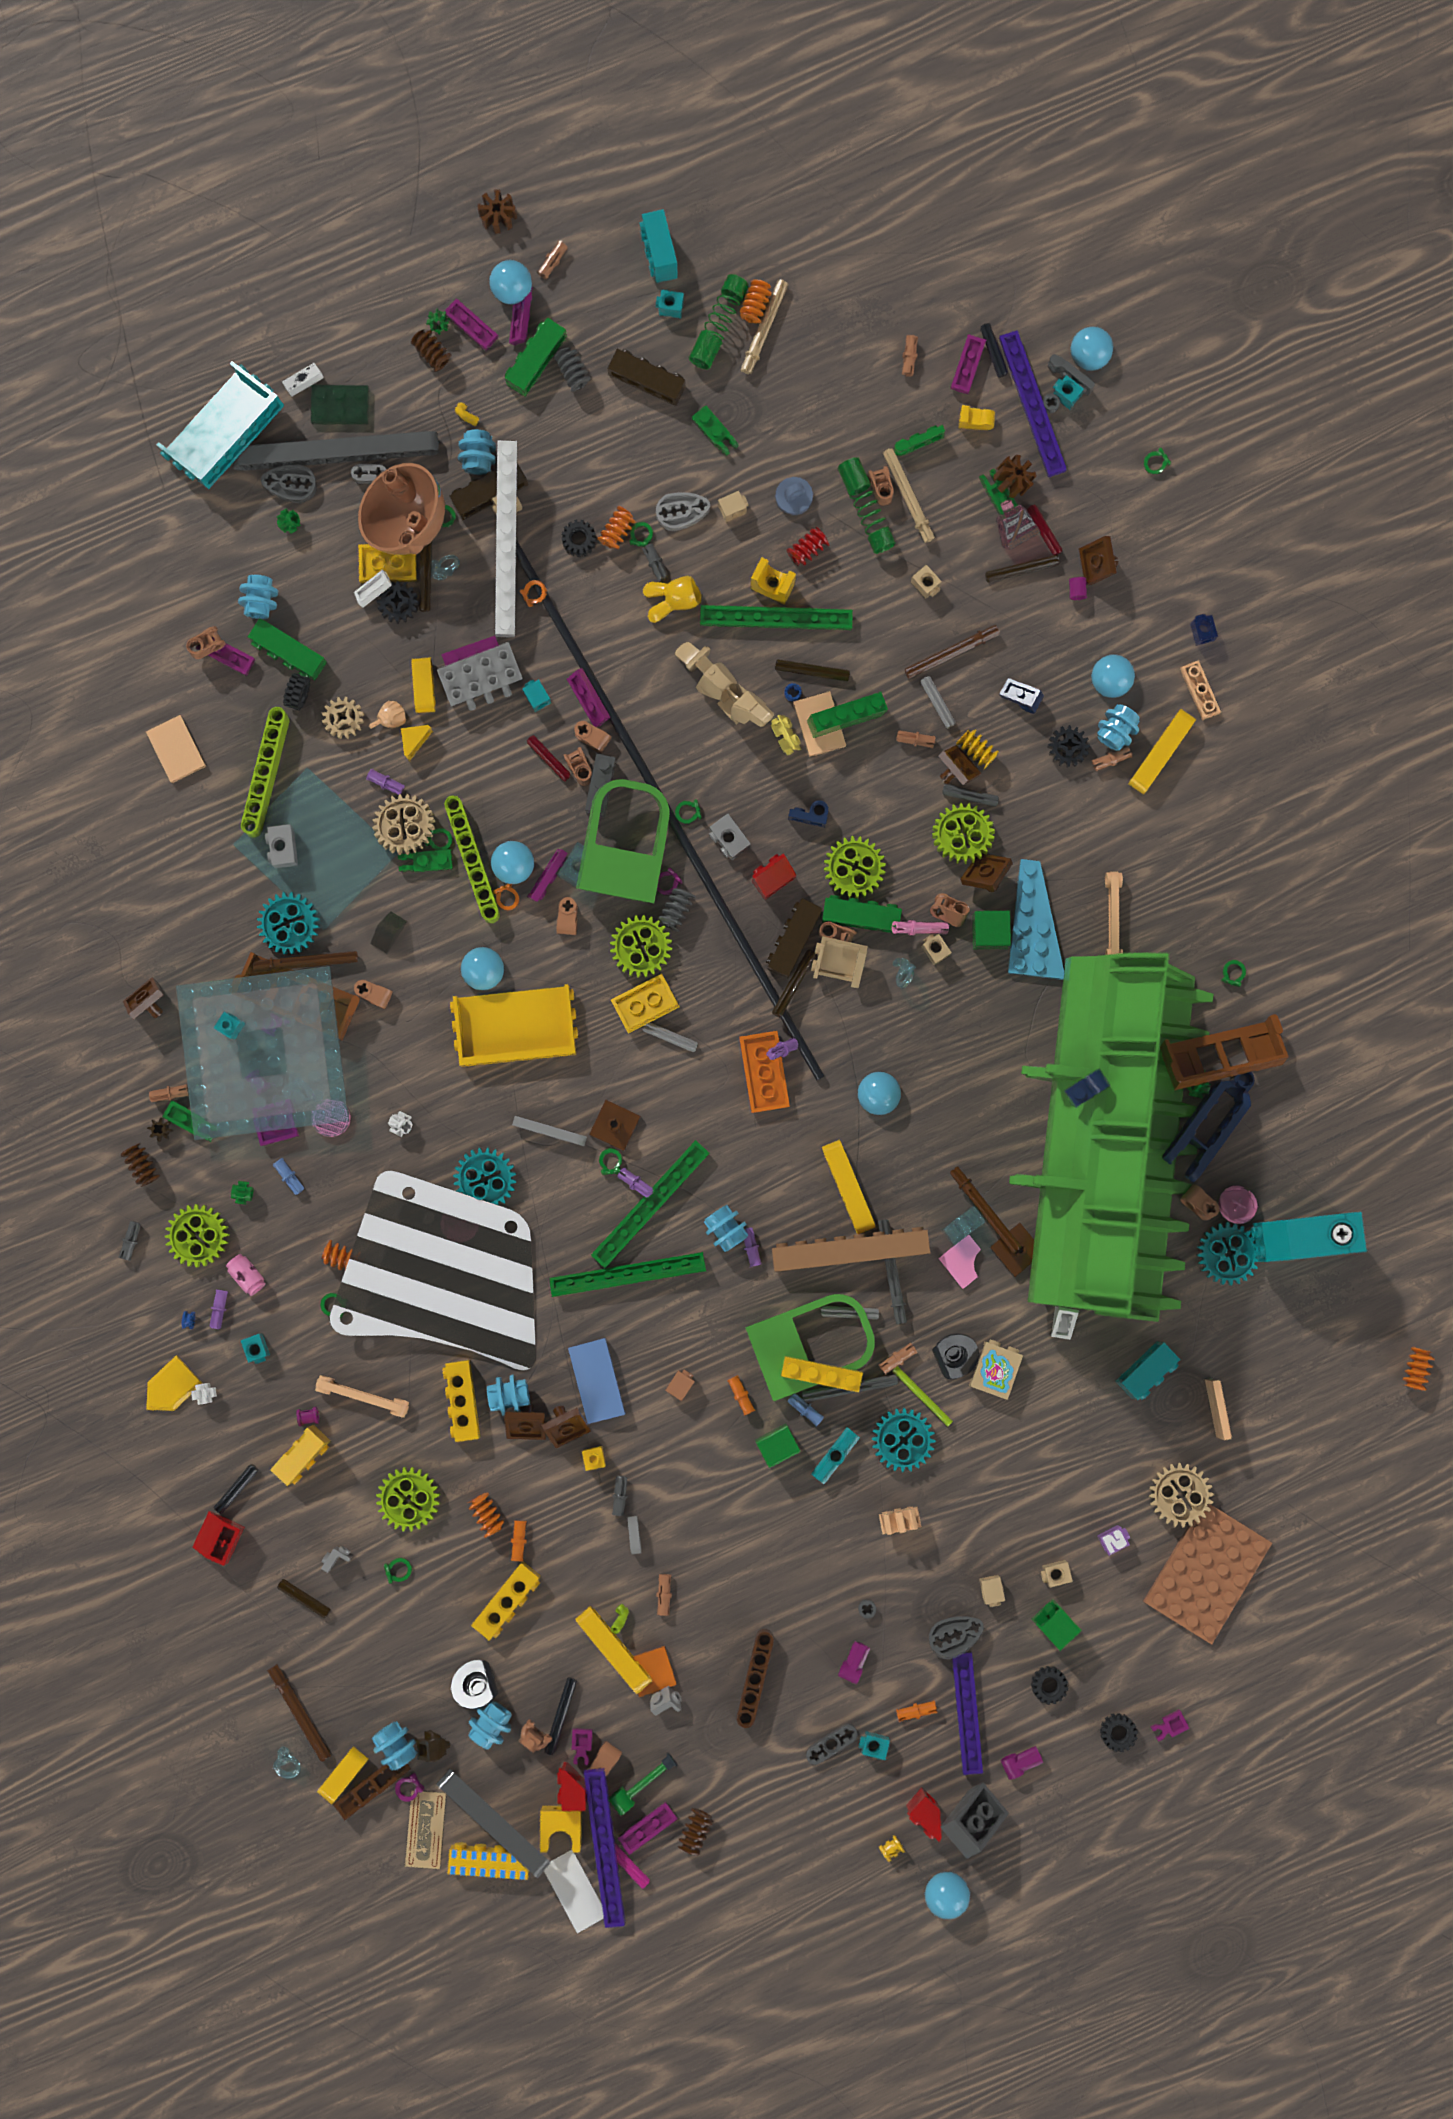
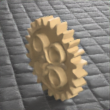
[372,794,435,855]
[1149,1463,1214,1528]

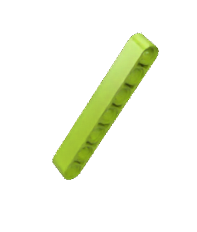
[241,707,290,838]
[444,795,500,923]

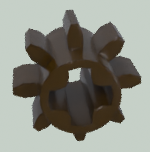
[147,1117,173,1142]

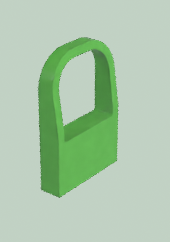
[576,779,670,903]
[745,1294,875,1402]

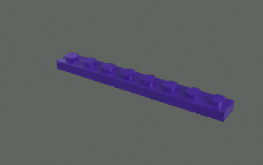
[999,330,1067,478]
[584,1768,626,1928]

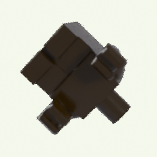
[416,1730,450,1762]

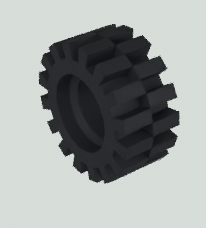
[562,520,596,557]
[283,673,311,711]
[1031,1666,1069,1705]
[1100,1713,1138,1752]

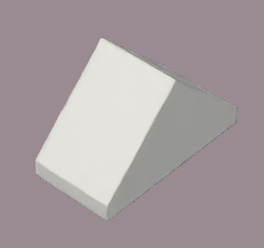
[1051,1306,1079,1340]

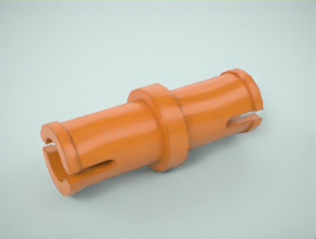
[727,1375,755,1416]
[511,1520,527,1561]
[896,1700,938,1722]

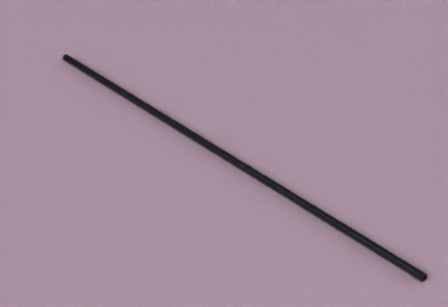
[516,539,825,1081]

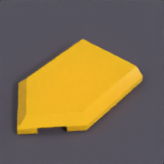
[146,1355,203,1411]

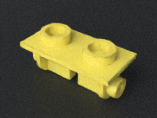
[770,715,802,755]

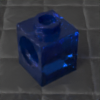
[1190,614,1218,646]

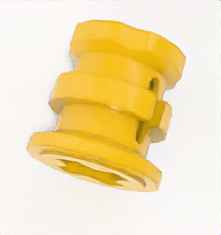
[879,1835,905,1862]

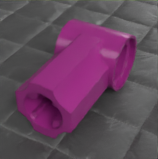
[838,1641,870,1684]
[1000,1746,1043,1780]

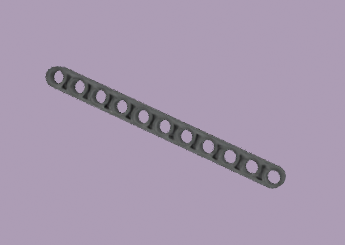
[233,431,439,471]

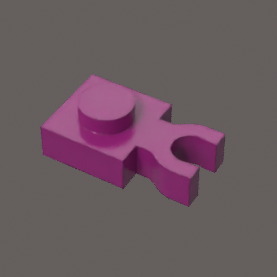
[1150,1709,1189,1742]
[571,1728,593,1765]

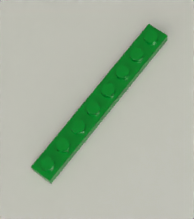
[700,605,853,630]
[591,1140,710,1268]
[550,1252,706,1297]

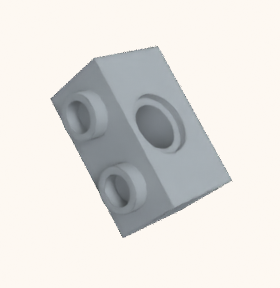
[709,814,751,861]
[265,824,298,868]

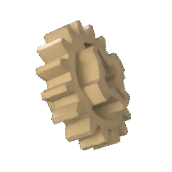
[322,697,364,739]

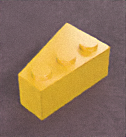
[271,1425,331,1486]

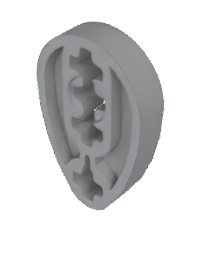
[656,492,710,531]

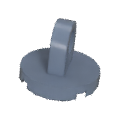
[775,477,813,516]

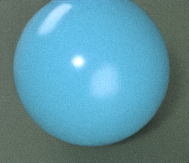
[489,260,532,304]
[1071,327,1113,371]
[1091,655,1135,698]
[491,841,534,884]
[461,947,504,990]
[858,1072,901,1115]
[925,1872,970,1919]

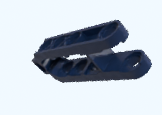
[1162,1072,1255,1183]

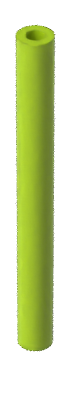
[892,1366,953,1427]

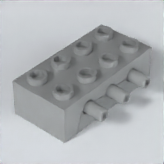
[437,642,523,711]

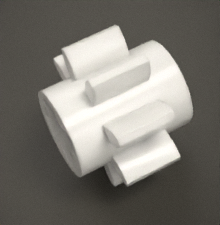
[388,1111,413,1137]
[191,1383,217,1405]

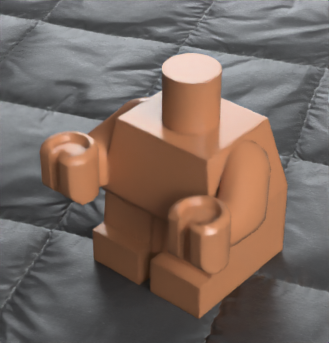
[518,1719,552,1754]

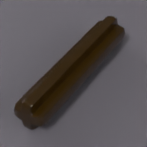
[277,1579,331,1618]

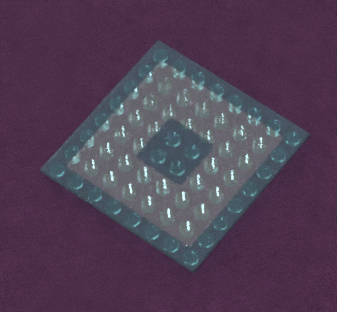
[176,966,349,1140]

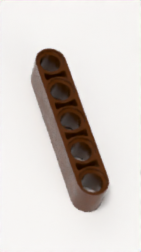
[737,1629,774,1728]

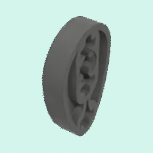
[261,465,317,503]
[929,1617,984,1659]

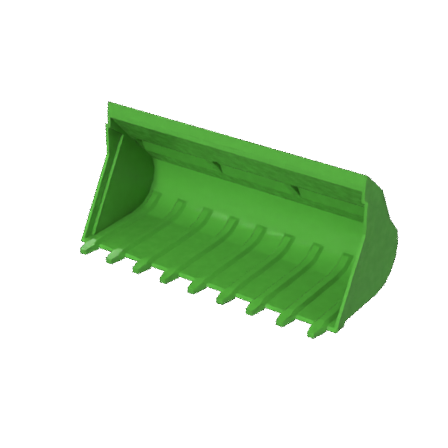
[1009,953,1214,1322]

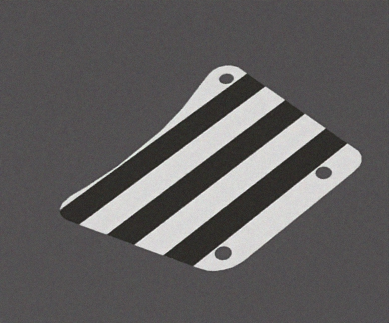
[330,1171,536,1370]

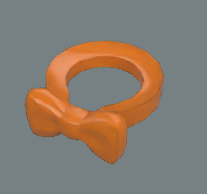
[520,580,547,607]
[493,884,519,911]

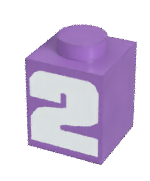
[1097,1525,1130,1556]

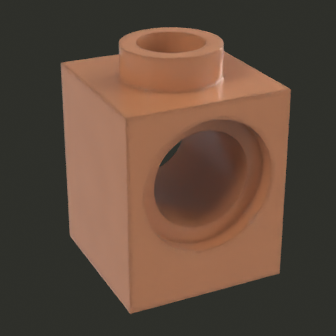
[665,1369,695,1401]

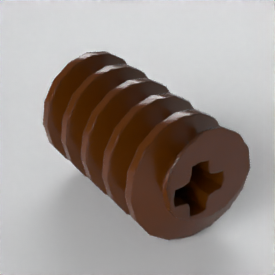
[411,330,452,372]
[121,1143,160,1187]
[678,1808,713,1856]

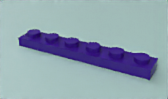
[952,1651,983,1775]

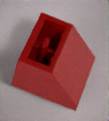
[752,853,796,900]
[192,1511,245,1566]
[557,1762,588,1811]
[906,1787,942,1841]

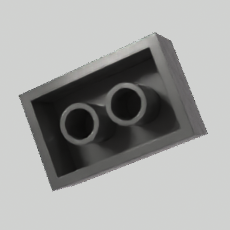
[941,1783,1009,1859]

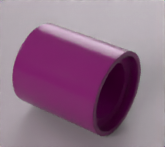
[1069,577,1087,600]

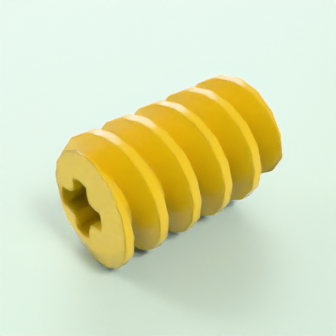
[956,729,999,770]

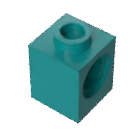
[656,290,684,318]
[1053,375,1084,410]
[522,679,551,712]
[214,1012,246,1039]
[240,1333,270,1364]
[859,1731,890,1760]

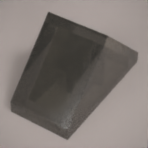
[370,911,407,954]

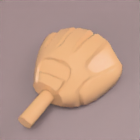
[369,701,406,729]

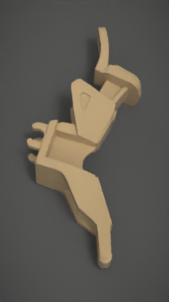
[675,642,774,727]

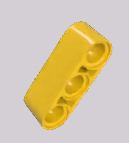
[412,657,436,713]
[317,1746,369,1804]

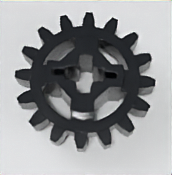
[377,581,419,624]
[1047,725,1090,768]

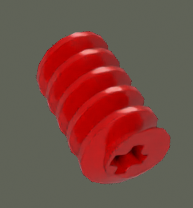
[787,527,830,566]

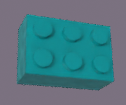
[639,209,678,283]
[1115,1341,1181,1400]

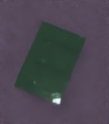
[311,385,369,425]

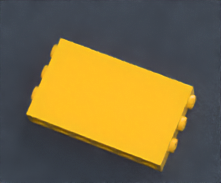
[450,984,578,1067]

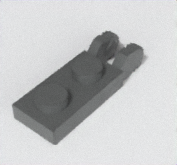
[1048,354,1095,396]

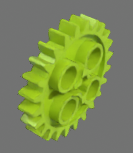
[932,803,995,864]
[823,836,886,899]
[610,915,672,978]
[164,1204,230,1267]
[376,1467,440,1532]

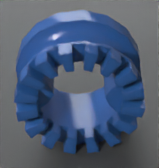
[784,683,802,702]
[182,1311,196,1329]

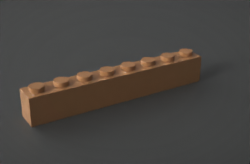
[772,1227,931,1272]

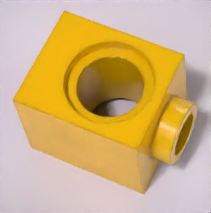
[582,1446,606,1471]

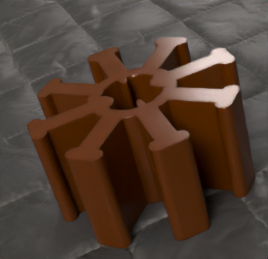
[478,189,517,234]
[994,454,1036,498]

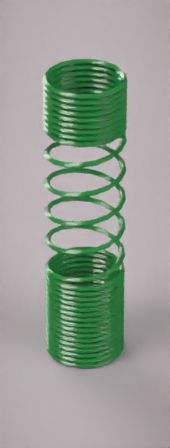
[688,274,749,370]
[837,457,896,554]

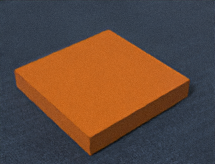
[632,1646,677,1697]

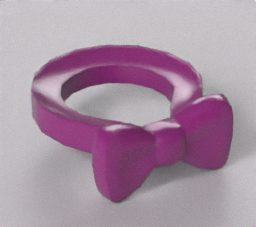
[657,867,682,895]
[395,1773,425,1802]

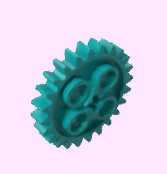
[257,892,320,955]
[453,1147,517,1206]
[1196,1222,1258,1286]
[871,1408,935,1472]

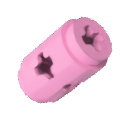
[226,1254,266,1296]

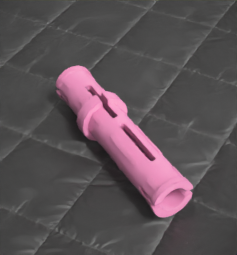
[892,920,949,935]

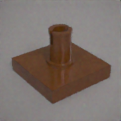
[1079,536,1118,586]
[939,745,982,785]
[960,853,1013,892]
[123,977,164,1020]
[589,1100,641,1151]
[990,1222,1034,1277]
[504,1403,546,1440]
[542,1406,591,1448]

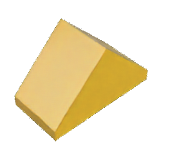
[401,725,433,761]

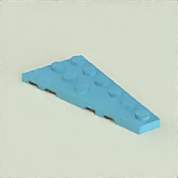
[1008,859,1064,980]

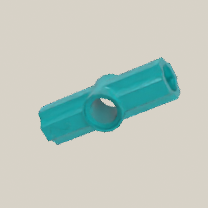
[811,1427,860,1484]

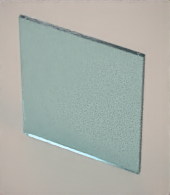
[233,768,398,930]

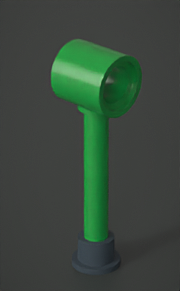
[609,1753,678,1816]

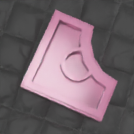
[938,1234,981,1289]

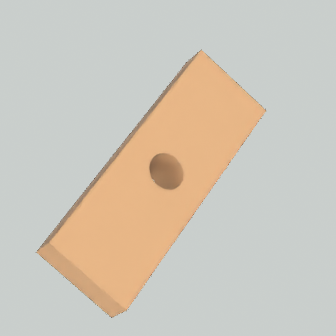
[1180,660,1221,721]

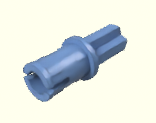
[273,1158,304,1195]
[788,1393,824,1426]

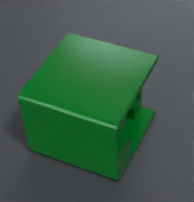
[972,911,1011,950]
[755,1423,801,1468]
[1032,1599,1082,1651]

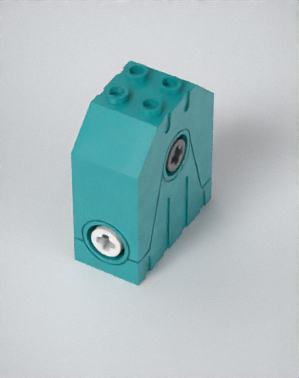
[1251,1212,1367,1262]

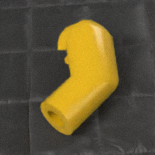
[455,402,479,426]

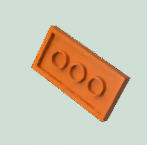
[739,1031,790,1113]

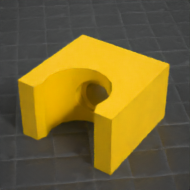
[751,557,796,605]
[540,1806,582,1852]

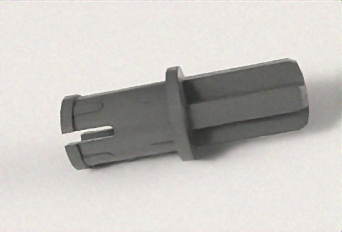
[642,544,668,581]
[119,1221,141,1261]
[612,1476,628,1516]

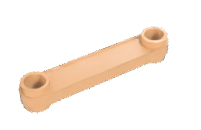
[1105,872,1123,955]
[315,1375,409,1418]

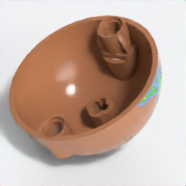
[358,463,445,555]

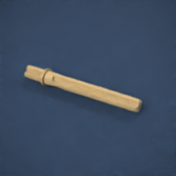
[741,280,788,375]
[883,448,935,543]

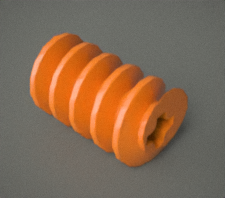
[740,279,772,324]
[597,506,636,549]
[321,1240,366,1270]
[1402,1347,1435,1391]
[468,1492,504,1538]

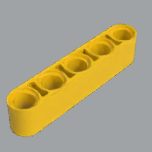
[1128,709,1196,795]
[822,1140,876,1234]
[575,1606,653,1694]

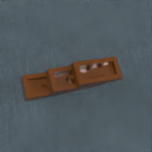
[332,1764,411,1821]

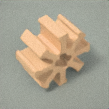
[879,1506,921,1535]

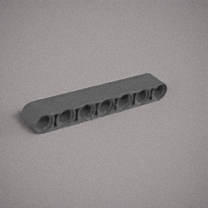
[436,1769,551,1878]

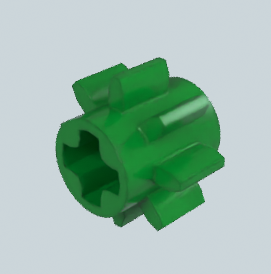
[426,308,450,334]
[276,509,301,534]
[1186,1082,1211,1099]
[231,1181,254,1205]

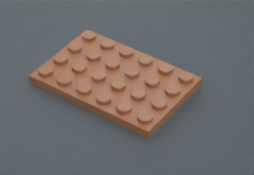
[1143,1504,1272,1645]

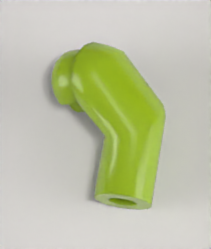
[611,1604,629,1634]

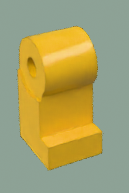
[958,405,995,430]

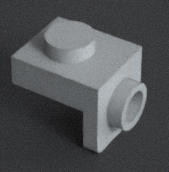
[321,1546,353,1573]
[649,1686,682,1716]

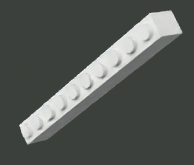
[495,441,517,637]

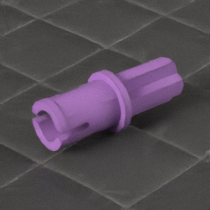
[366,769,405,795]
[766,1038,798,1060]
[618,1168,653,1198]
[744,1227,762,1267]
[209,1289,228,1329]

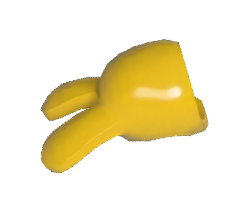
[643,576,702,623]

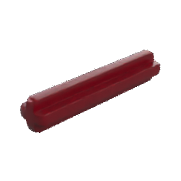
[1027,504,1063,555]
[527,735,571,781]

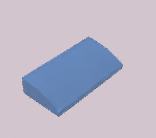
[568,1338,626,1424]

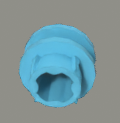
[458,430,496,475]
[238,575,278,619]
[1097,704,1140,751]
[704,1205,748,1252]
[487,1375,530,1416]
[468,1701,512,1750]
[372,1721,417,1771]

